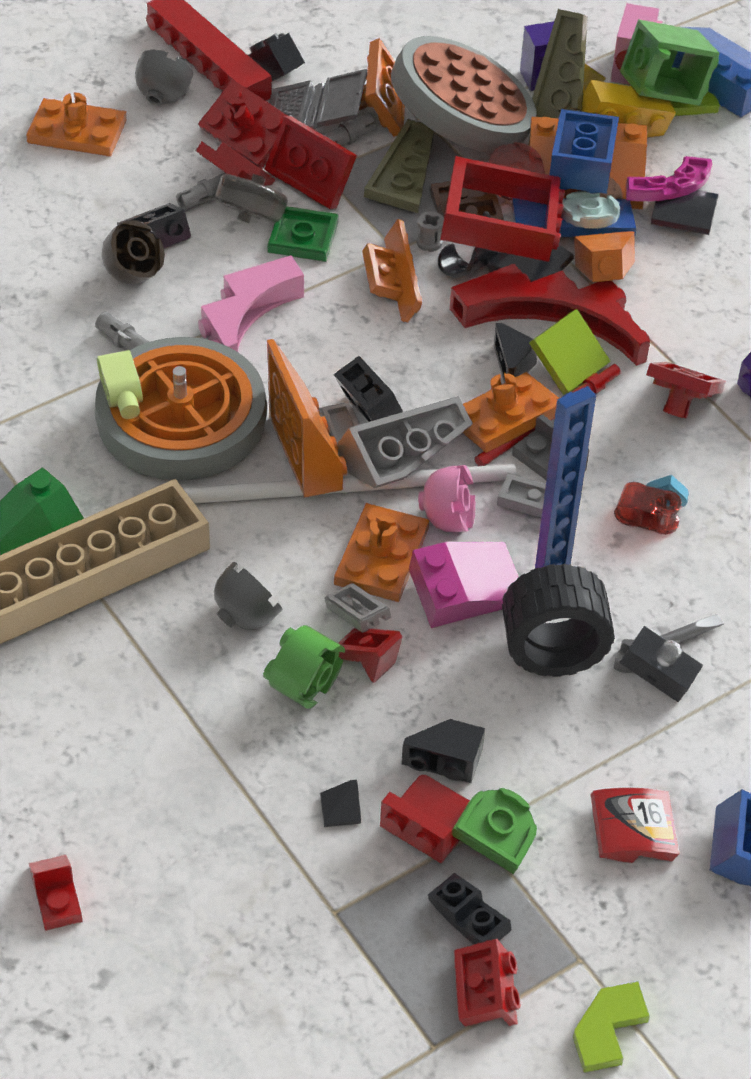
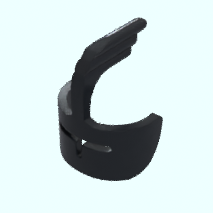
[438,211,498,278]

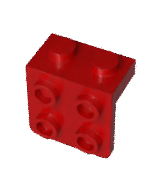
[380,775,470,864]

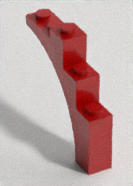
[449,264,650,366]

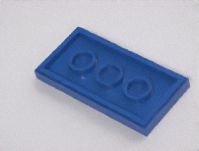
[512,198,636,237]

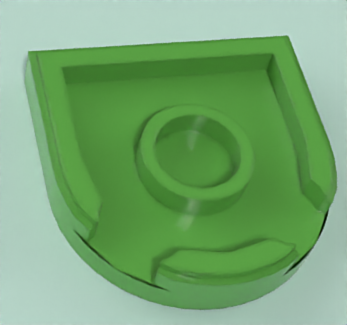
[452,788,537,874]

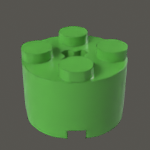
[263,625,345,709]

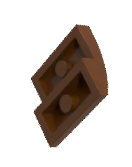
[429,181,504,220]

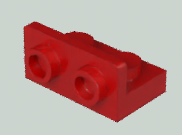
[454,939,521,1027]

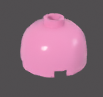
[418,465,476,532]

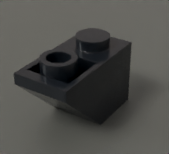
[248,33,305,81]
[402,719,485,783]

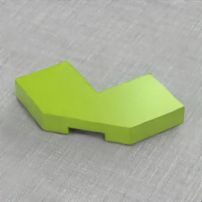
[573,981,650,1073]

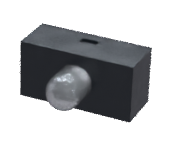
[619,626,703,702]

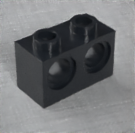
[333,356,403,422]

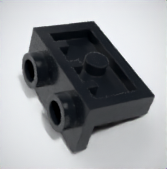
[117,203,191,248]

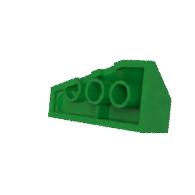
[0,467,84,555]

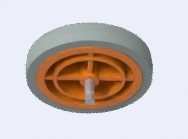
[95,337,267,480]

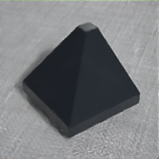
[320,779,361,827]

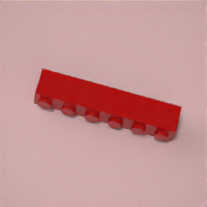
[146,0,272,101]

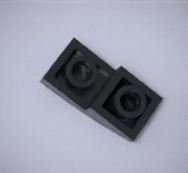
[428,872,512,944]

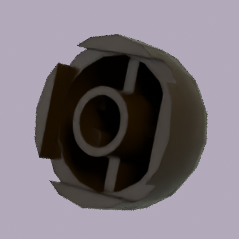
[101,221,165,284]

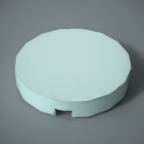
[561,190,620,228]

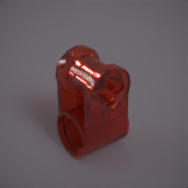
[614,482,681,535]

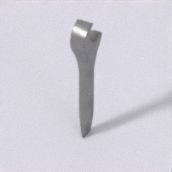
[614,614,724,673]

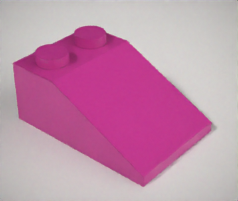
[408,542,519,628]

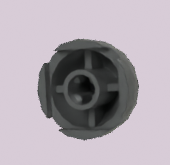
[135,49,193,104]
[214,562,283,630]

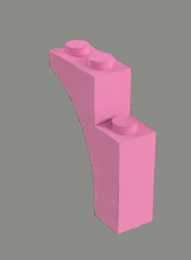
[198,255,304,352]

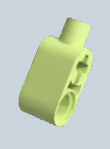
[97,350,143,419]

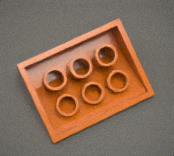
[527,117,647,210]
[267,339,347,498]

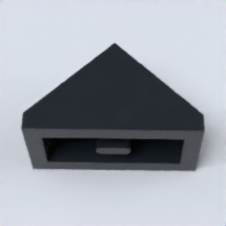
[493,323,537,383]

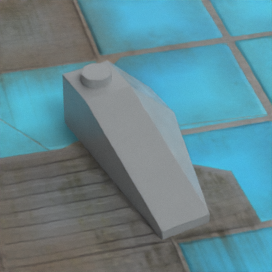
[337,396,473,488]

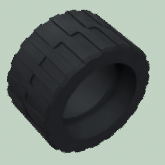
[502,564,615,677]

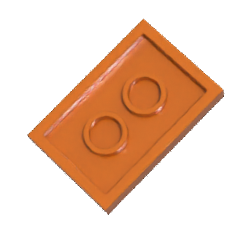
[359,38,405,137]
[26,92,127,157]
[463,372,559,453]
[334,503,430,602]

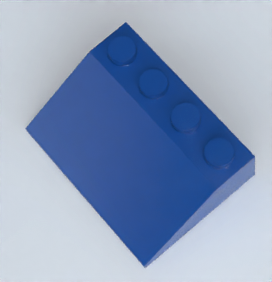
[672,27,751,118]

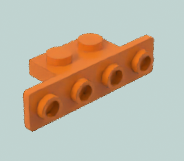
[362,219,422,323]

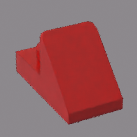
[338,628,402,683]
[29,855,83,931]

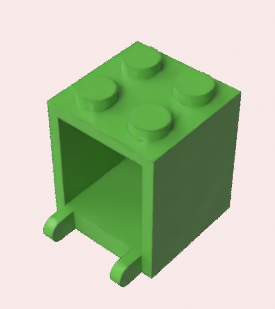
[620,19,720,106]

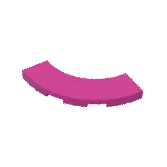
[626,156,712,201]

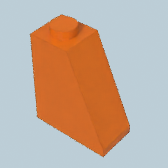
[574,231,635,282]

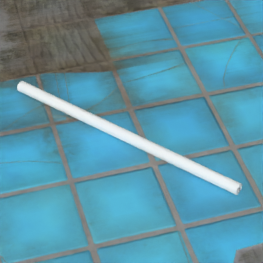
[183,464,516,504]

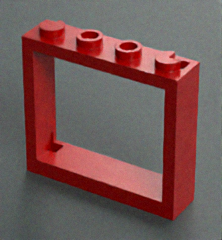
[440,156,565,262]

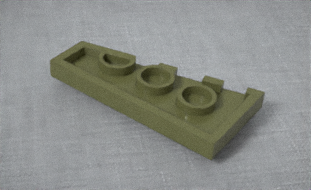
[532,9,588,119]
[364,119,434,214]

